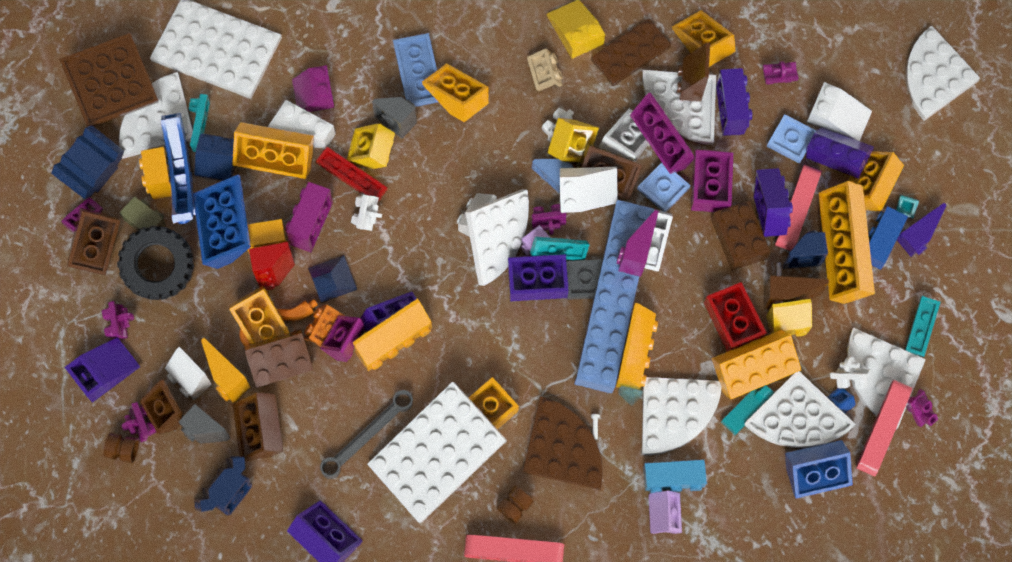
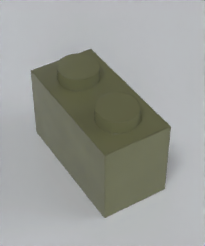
[119,196,166,231]

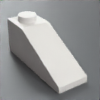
[645,209,673,271]

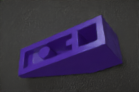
[897,203,947,257]
[360,291,417,333]

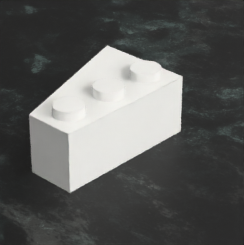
[268,100,336,149]

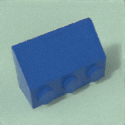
[785,440,853,498]

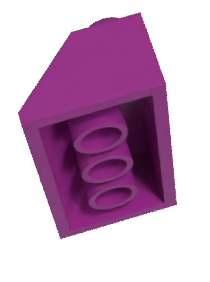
[630,92,695,174]

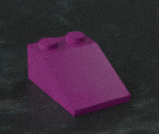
[616,210,659,277]

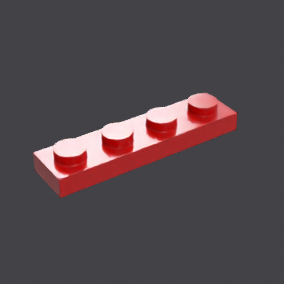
[316,147,388,201]

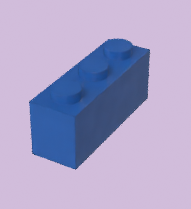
[868,206,908,270]

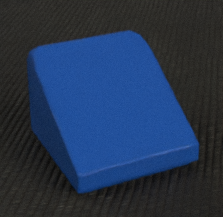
[827,388,856,414]

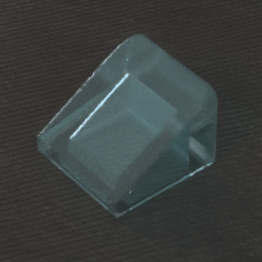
[618,386,643,406]

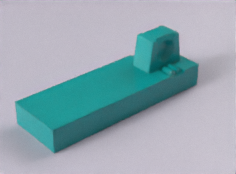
[188,94,210,152]
[530,237,590,260]
[905,296,941,357]
[721,385,775,435]

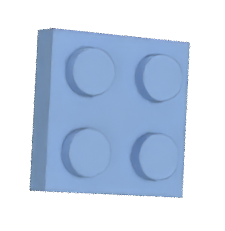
[767,114,816,164]
[637,163,691,212]

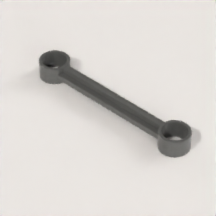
[320,390,413,479]

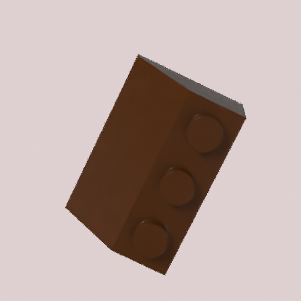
[233,393,283,461]

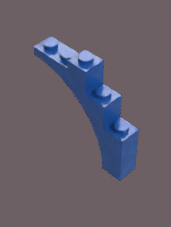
[160,113,196,224]

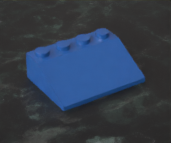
[193,175,251,269]

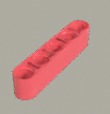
[775,165,822,251]
[856,380,912,476]
[464,535,564,562]

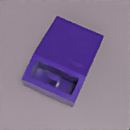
[64,337,140,403]

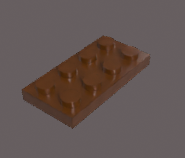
[591,18,671,86]

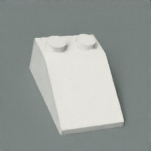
[807,82,872,141]
[599,108,649,162]
[560,167,617,213]

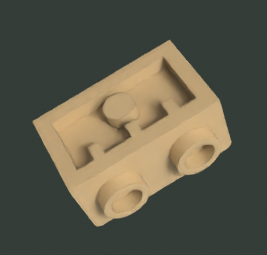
[527,49,563,91]

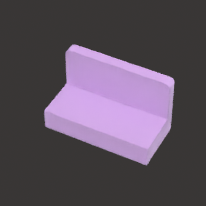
[649,491,682,534]

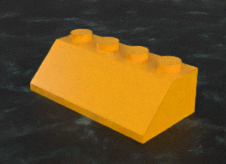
[353,298,432,371]
[616,303,658,392]

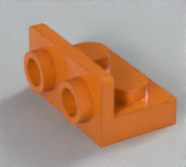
[304,305,345,347]

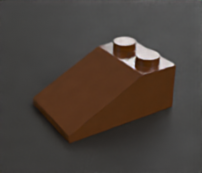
[676,43,710,102]
[578,143,642,200]
[67,208,120,275]
[764,276,829,310]

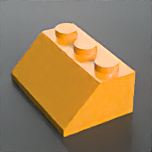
[848,151,904,211]

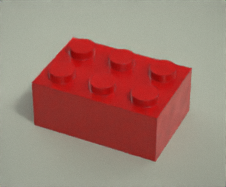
[704,282,767,352]

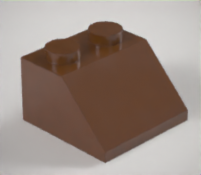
[140,380,183,434]

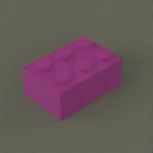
[691,150,734,212]
[285,182,333,253]

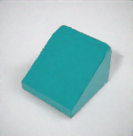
[896,194,919,219]

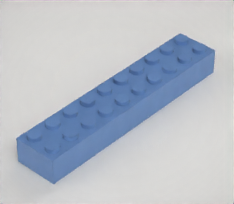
[574,200,654,394]

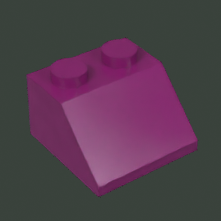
[292,65,335,112]
[320,315,365,362]

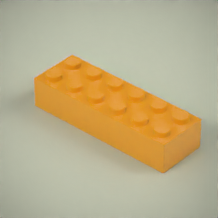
[819,181,875,304]

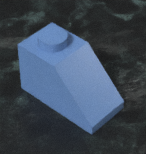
[532,159,574,193]

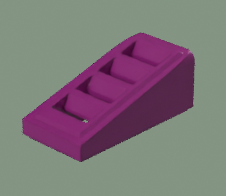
[61,197,104,233]

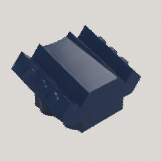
[51,125,124,199]
[194,456,252,516]

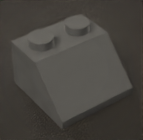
[372,97,417,139]
[179,404,230,444]

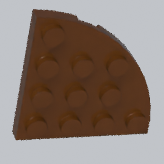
[523,396,602,490]

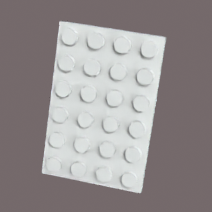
[150,0,282,99]
[368,382,507,523]

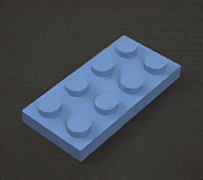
[393,33,438,107]

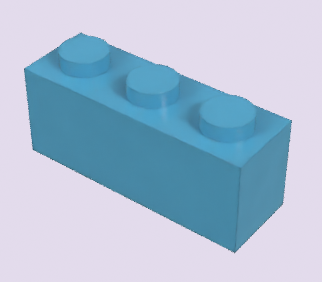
[643,460,707,493]

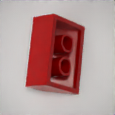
[249,242,295,290]

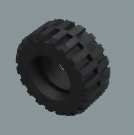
[117,226,195,300]

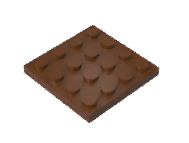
[59,33,159,127]

